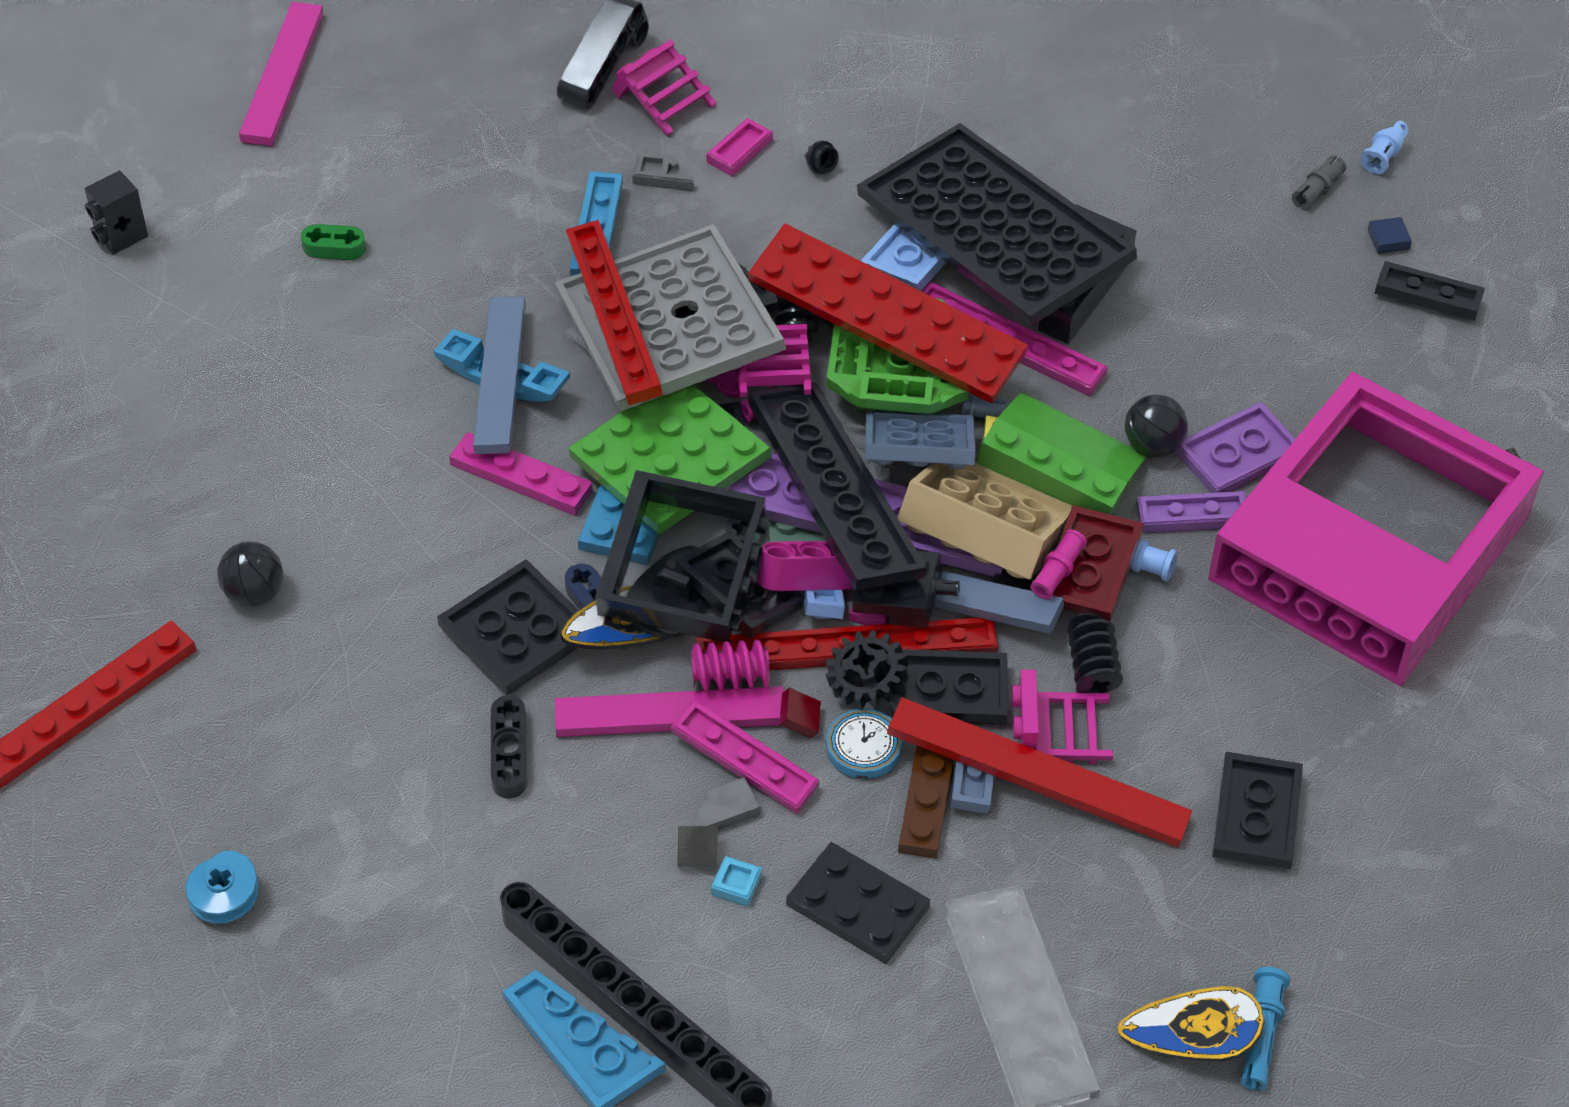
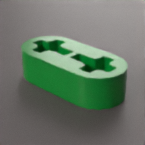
[301,224,366,260]

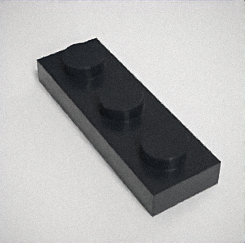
[1374,261,1485,321]

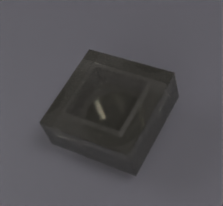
[677,826,718,867]

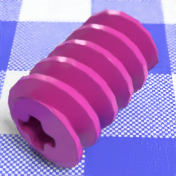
[691,640,770,691]

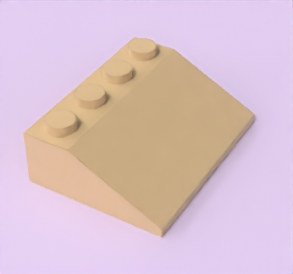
[897,463,1072,580]

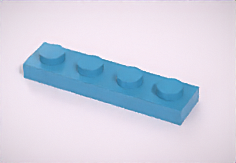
[570,171,623,277]

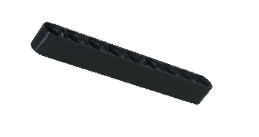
[500,882,772,1107]

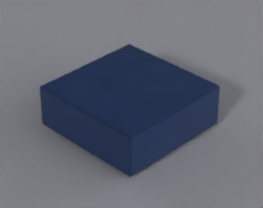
[1368,217,1412,253]

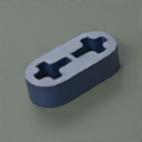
[565,564,602,610]

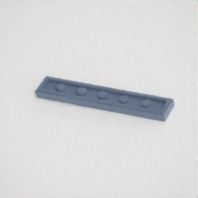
[473,296,526,454]

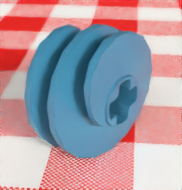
[185,850,259,924]

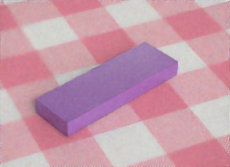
[1136,491,1246,533]

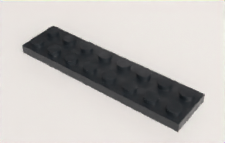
[748,382,926,591]

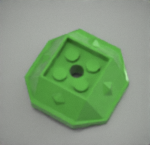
[827,298,969,414]

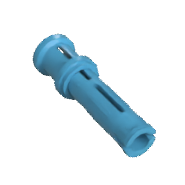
[1240,967,1291,1091]

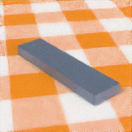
[933,571,1064,634]

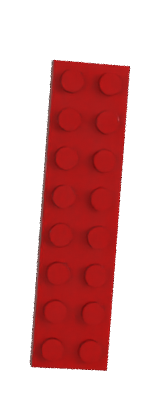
[748,223,1028,404]

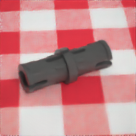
[1292,155,1346,210]

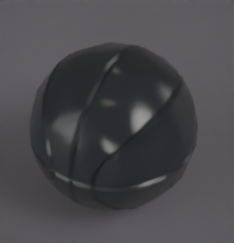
[1125,395,1188,457]
[217,542,283,606]

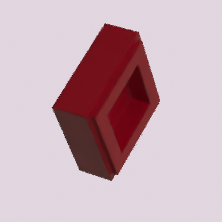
[780,688,821,738]

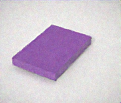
[1174,402,1296,493]

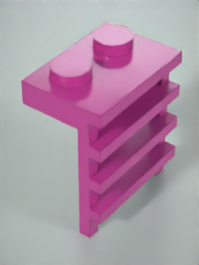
[611,39,717,136]
[738,324,811,397]
[1011,670,1113,765]

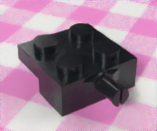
[851,551,960,628]

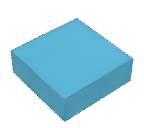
[711,856,762,907]

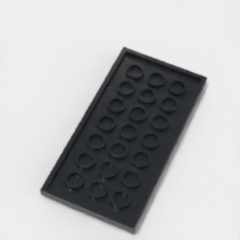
[857,123,1137,326]

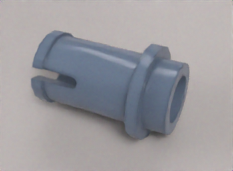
[961,394,1006,419]

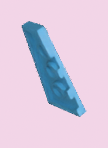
[502,970,666,1107]

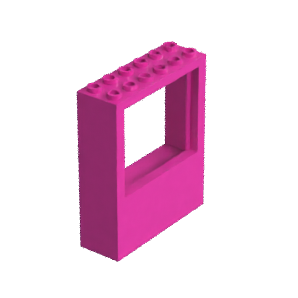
[1208,371,1544,687]

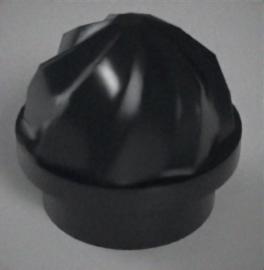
[804,140,839,174]

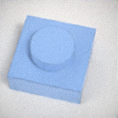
[803,590,845,620]

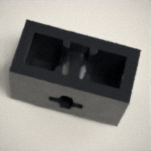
[84,170,148,255]

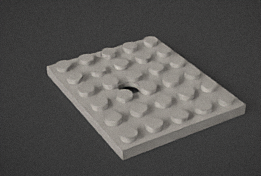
[555,224,786,412]

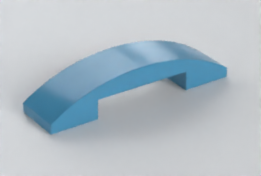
[434,329,571,402]

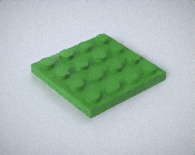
[568,385,771,535]

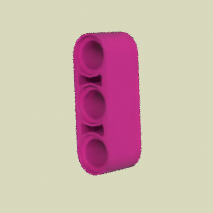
[756,541,854,591]

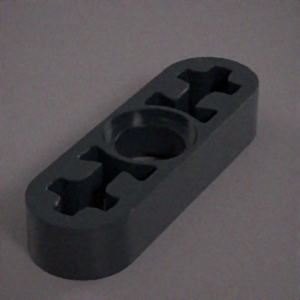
[491,695,527,799]

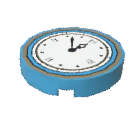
[826,708,903,779]

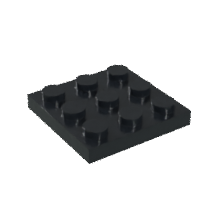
[437,559,579,695]

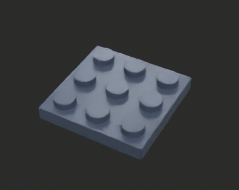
[864,410,975,469]

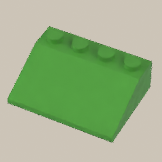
[976,392,1147,515]

